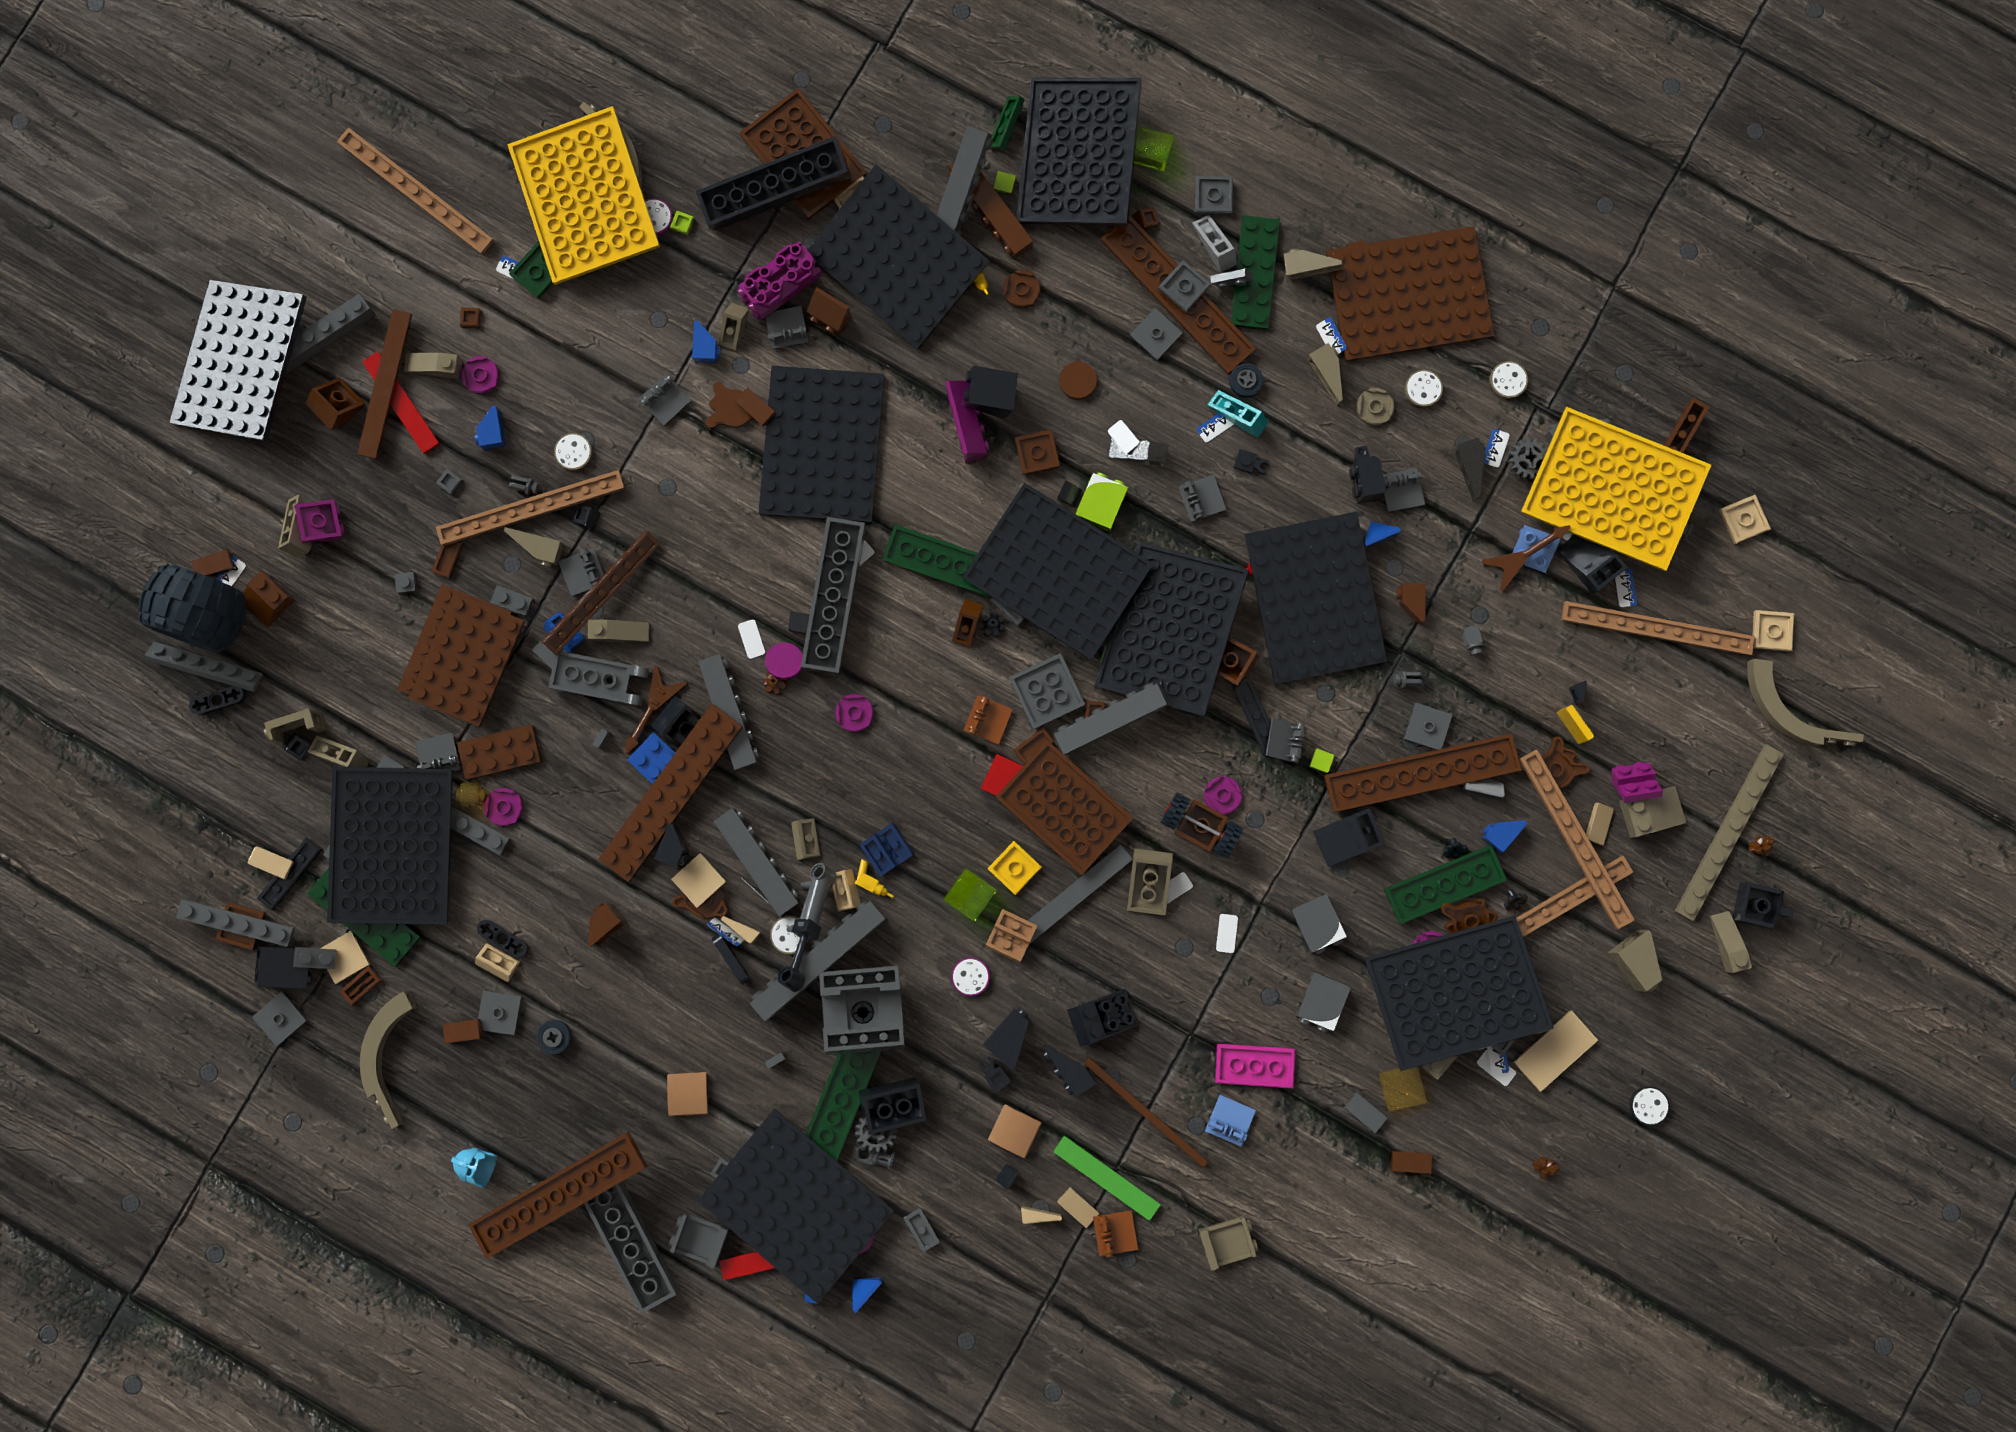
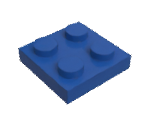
[627,732,676,784]

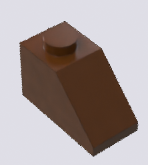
[1396,583,1426,624]
[952,599,983,647]

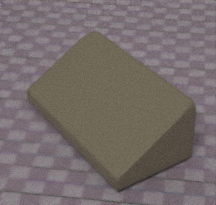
[791,818,820,860]

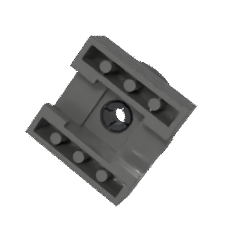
[819,966,905,1055]

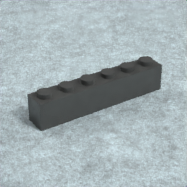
[937,126,993,236]
[286,293,376,374]
[698,654,760,771]
[1054,682,1170,755]
[713,808,800,917]

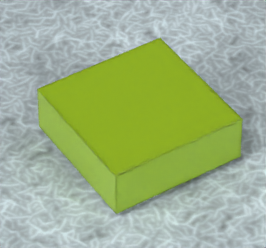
[993,171,1016,195]
[670,211,695,236]
[1309,748,1334,773]

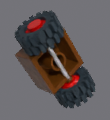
[1160,792,1244,859]

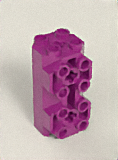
[737,242,822,319]

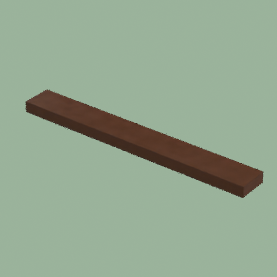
[357,309,413,459]
[541,530,660,655]
[1084,1057,1208,1167]

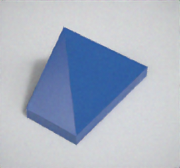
[1363,522,1401,548]
[853,1277,883,1313]

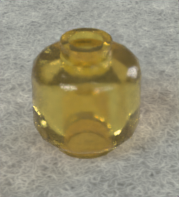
[456,782,485,807]

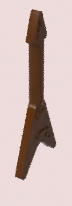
[1482,525,1571,591]
[625,666,687,754]

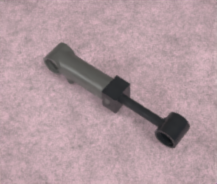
[777,863,837,992]

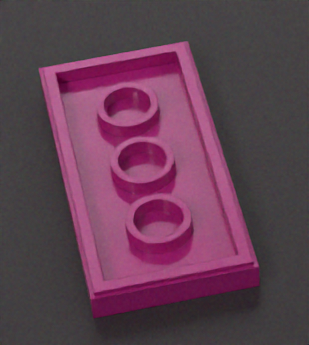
[1215,1044,1295,1088]

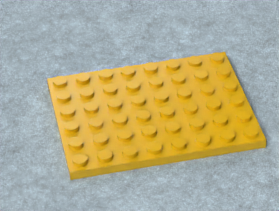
[507,106,660,285]
[1520,407,1711,571]

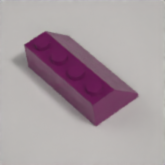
[945,381,990,463]

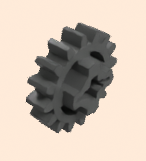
[1508,438,1548,480]
[855,1118,897,1155]

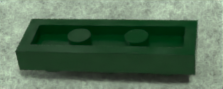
[990,96,1025,150]

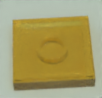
[1378,1067,1427,1112]

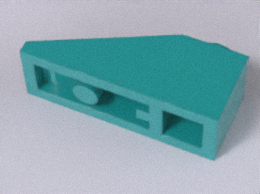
[1208,390,1268,438]

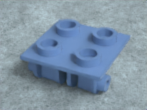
[1512,525,1560,573]
[1205,1095,1256,1146]

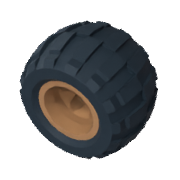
[138,564,247,653]

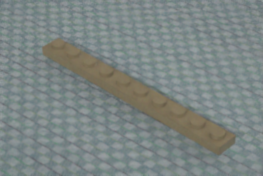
[1674,744,1784,921]

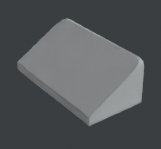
[1463,779,1504,798]

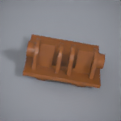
[963,695,1013,745]
[1093,1210,1138,1257]

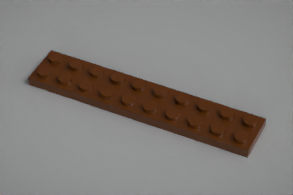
[1100,215,1256,375]
[599,703,744,882]
[1324,733,1522,813]
[468,1131,648,1259]

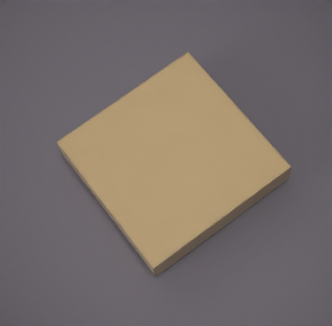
[1719,495,1771,544]
[1753,610,1794,652]
[671,853,726,908]
[320,931,371,984]

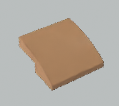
[985,909,1037,963]
[667,1072,708,1117]
[988,1104,1042,1158]

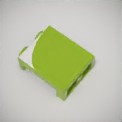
[1075,472,1128,532]

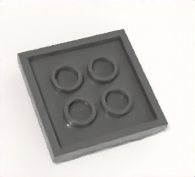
[1009,653,1085,730]

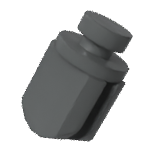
[508,475,539,495]
[1462,626,1484,656]
[1393,671,1424,688]

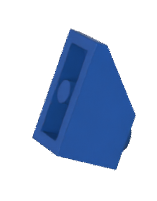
[692,321,721,364]
[475,406,506,450]
[1481,821,1527,853]

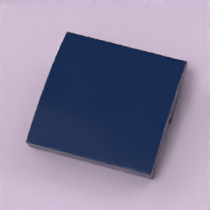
[859,822,915,877]

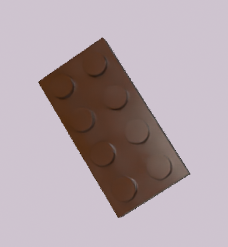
[457,724,542,780]

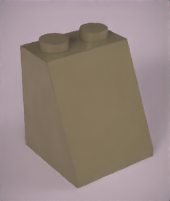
[1607,930,1662,992]

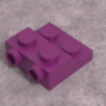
[294,499,344,543]
[1611,762,1663,803]

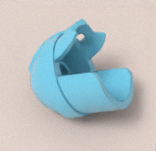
[451,1147,497,1188]

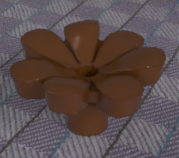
[763,672,787,695]
[1749,835,1774,857]
[1533,1157,1559,1180]

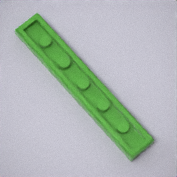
[1053,1135,1161,1221]

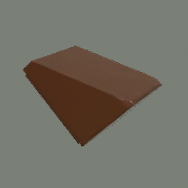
[1132,208,1160,231]

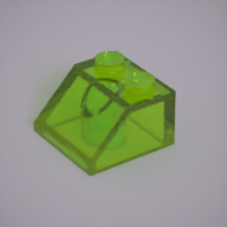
[1134,125,1175,171]
[943,868,997,922]

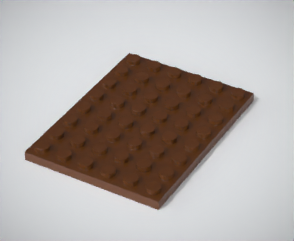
[1325,226,1494,362]

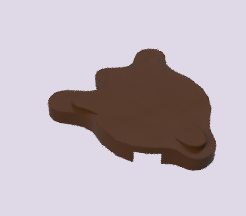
[705,382,754,429]
[1541,737,1590,789]
[672,887,728,918]
[1441,901,1498,934]

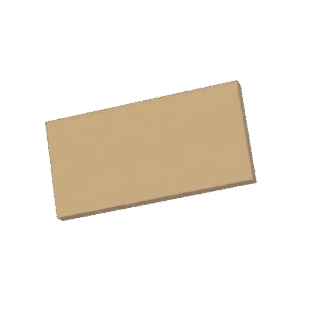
[1513,1010,1598,1092]

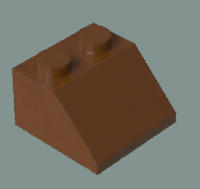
[807,287,852,336]
[305,377,365,430]
[243,571,295,627]
[1218,637,1260,686]
[588,903,627,947]

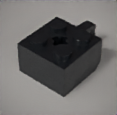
[1349,446,1386,504]
[1733,882,1794,929]

